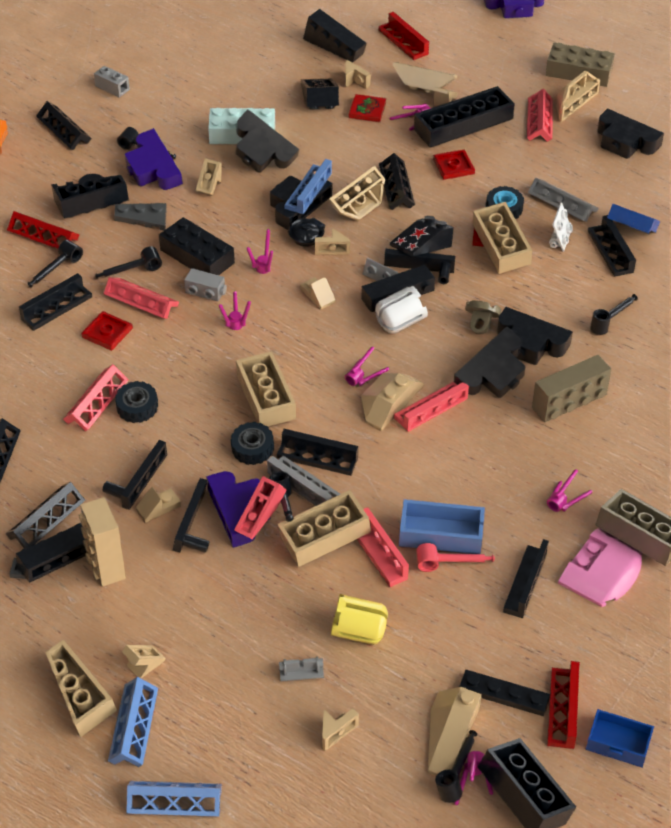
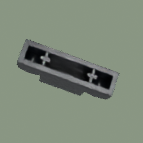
[597,108,664,159]
[236,109,299,172]
[270,176,333,230]
[497,307,573,365]
[454,327,526,398]

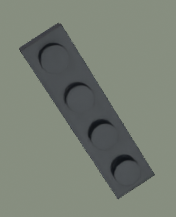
[460,669,550,717]

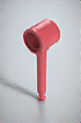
[416,543,495,572]

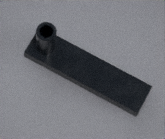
[384,248,456,284]
[102,440,167,510]
[173,478,210,553]

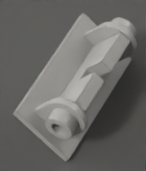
[363,258,398,281]
[279,657,324,681]

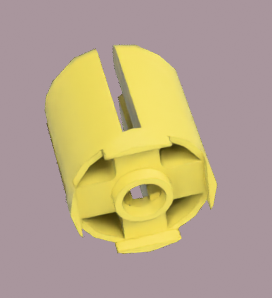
[331,594,388,645]

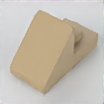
[345,60,371,89]
[434,87,458,107]
[196,158,221,196]
[315,228,350,255]
[300,277,336,309]
[136,487,181,523]
[122,645,166,678]
[322,708,359,751]

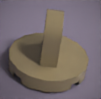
[465,300,502,334]

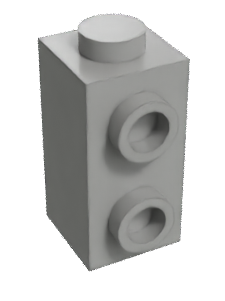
[94,66,130,98]
[184,268,227,301]

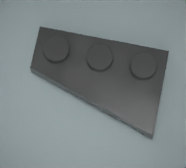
[114,203,167,231]

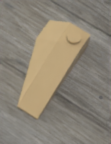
[428,687,482,776]

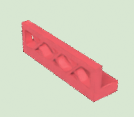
[527,88,553,142]
[104,277,179,319]
[63,364,128,431]
[394,382,469,432]
[357,507,409,587]

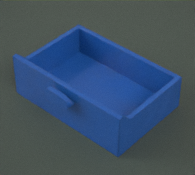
[607,204,660,233]
[586,709,654,768]

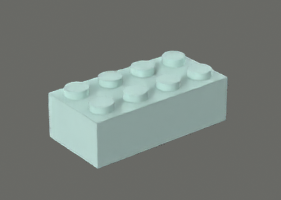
[208,108,275,144]

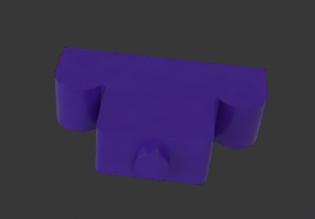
[484,0,544,18]
[125,128,183,190]
[206,471,271,548]

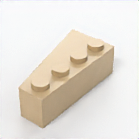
[45,640,117,737]

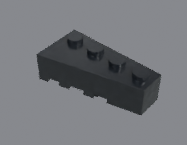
[303,9,367,63]
[51,175,129,218]

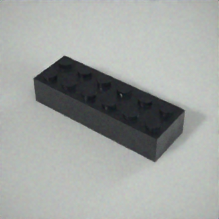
[414,86,515,148]

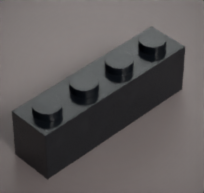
[361,265,435,313]
[16,523,87,583]

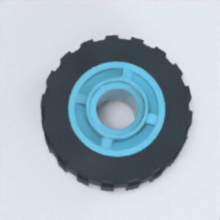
[486,186,524,219]

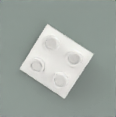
[549,202,573,251]

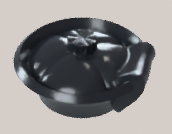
[288,217,325,247]

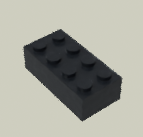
[159,217,235,275]
[478,738,576,828]

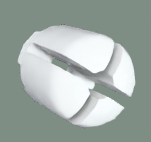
[375,286,428,334]

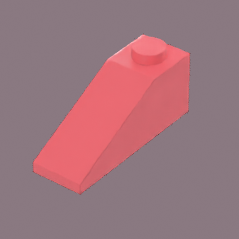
[234,476,286,540]

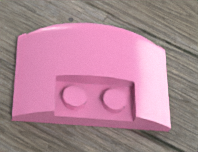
[558,528,642,607]

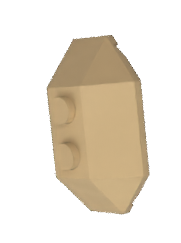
[393,62,457,93]
[555,71,600,122]
[329,166,385,221]
[361,373,424,431]

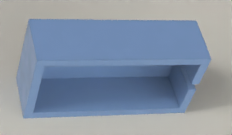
[399,499,485,554]

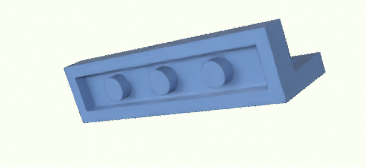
[285,159,332,214]
[108,677,158,767]
[127,781,222,816]

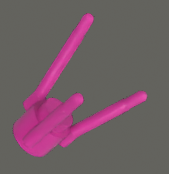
[390,104,430,131]
[246,229,273,274]
[219,291,251,330]
[345,346,390,386]
[547,469,593,512]
[454,751,493,805]

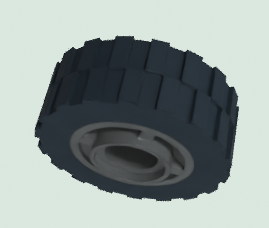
[115,381,158,423]
[231,422,274,465]

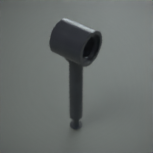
[117,127,176,160]
[28,239,83,287]
[95,246,162,279]
[590,294,638,335]
[269,471,294,522]
[435,730,477,803]

